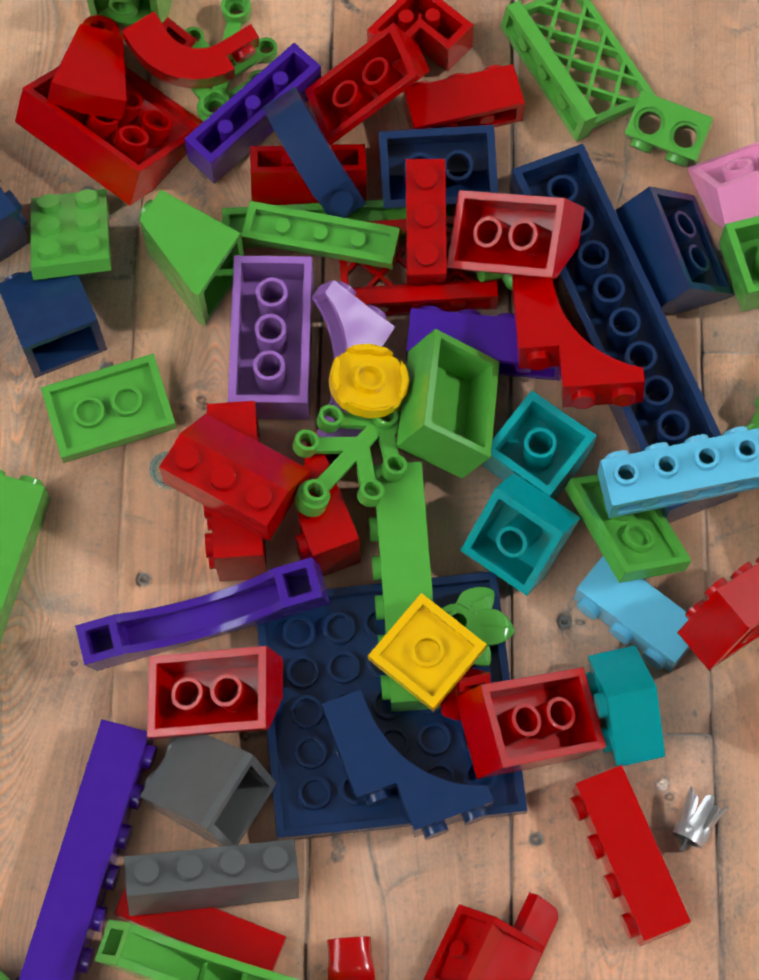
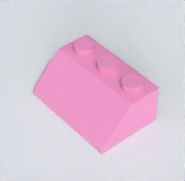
[688,141,759,229]

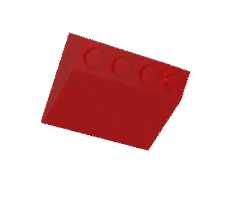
[15,66,203,206]

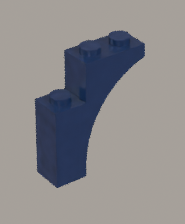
[322,690,494,840]

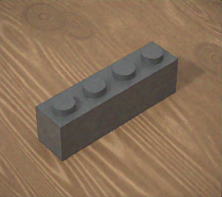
[124,839,299,916]

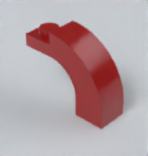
[122,11,259,89]

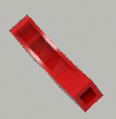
[512,275,645,409]

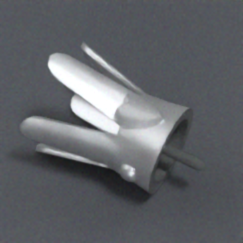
[672,786,729,852]

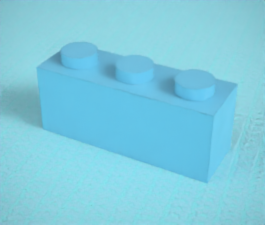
[574,556,690,673]

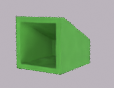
[139,190,244,326]

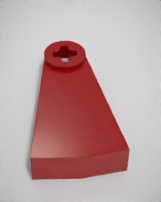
[47,15,127,120]

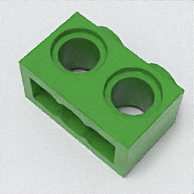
[624,91,714,167]

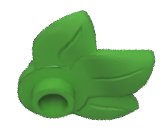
[442,587,515,667]

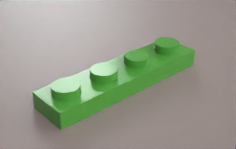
[241,201,402,269]

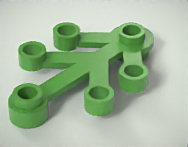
[185,0,278,122]
[292,405,407,517]

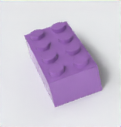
[228,256,314,420]

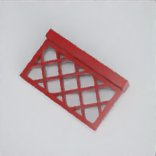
[339,216,498,316]

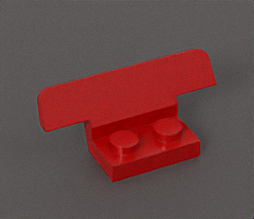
[423,892,558,980]

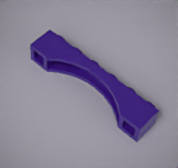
[75,557,330,671]

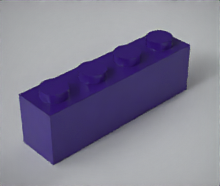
[184,43,321,184]
[406,306,560,381]

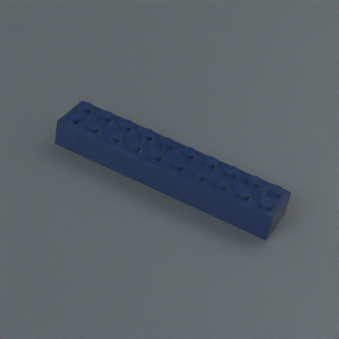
[510,144,739,523]

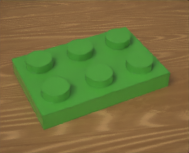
[31,189,111,280]
[40,353,177,463]
[565,474,692,583]

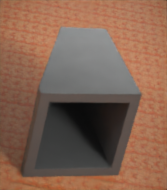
[140,735,277,847]

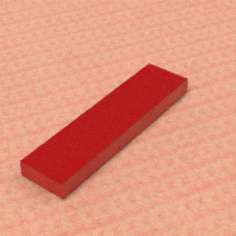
[114,886,287,972]

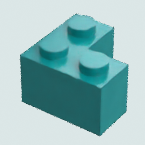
[585,645,666,766]

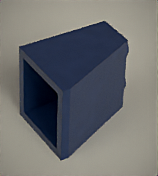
[0,271,107,378]

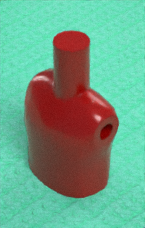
[327,936,375,980]

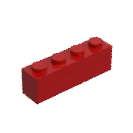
[569,765,691,946]

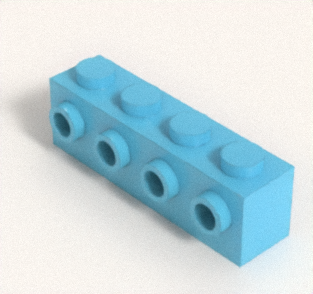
[597,426,759,518]

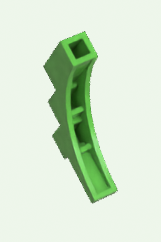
[95,919,300,980]

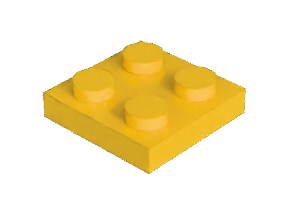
[368,593,487,712]

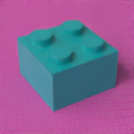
[482,390,597,500]
[460,473,581,596]

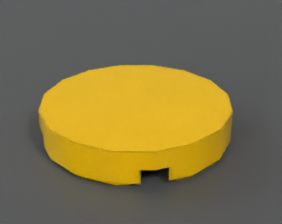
[328,344,410,419]

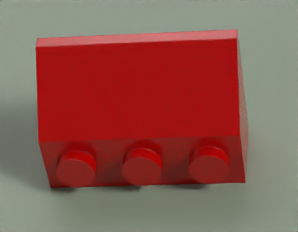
[305,22,430,146]
[447,190,585,279]
[159,414,311,541]
[147,646,283,739]

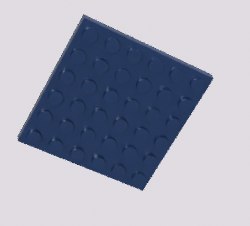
[257,571,527,841]

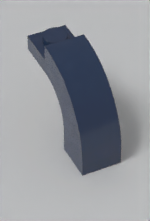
[263,87,366,218]

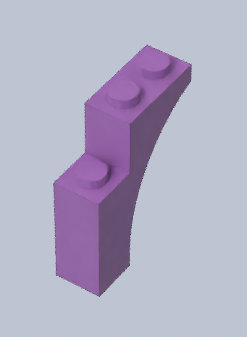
[311,280,395,464]

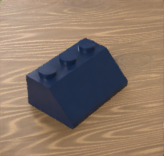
[379,125,498,209]
[616,186,735,314]

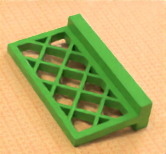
[500,0,656,142]

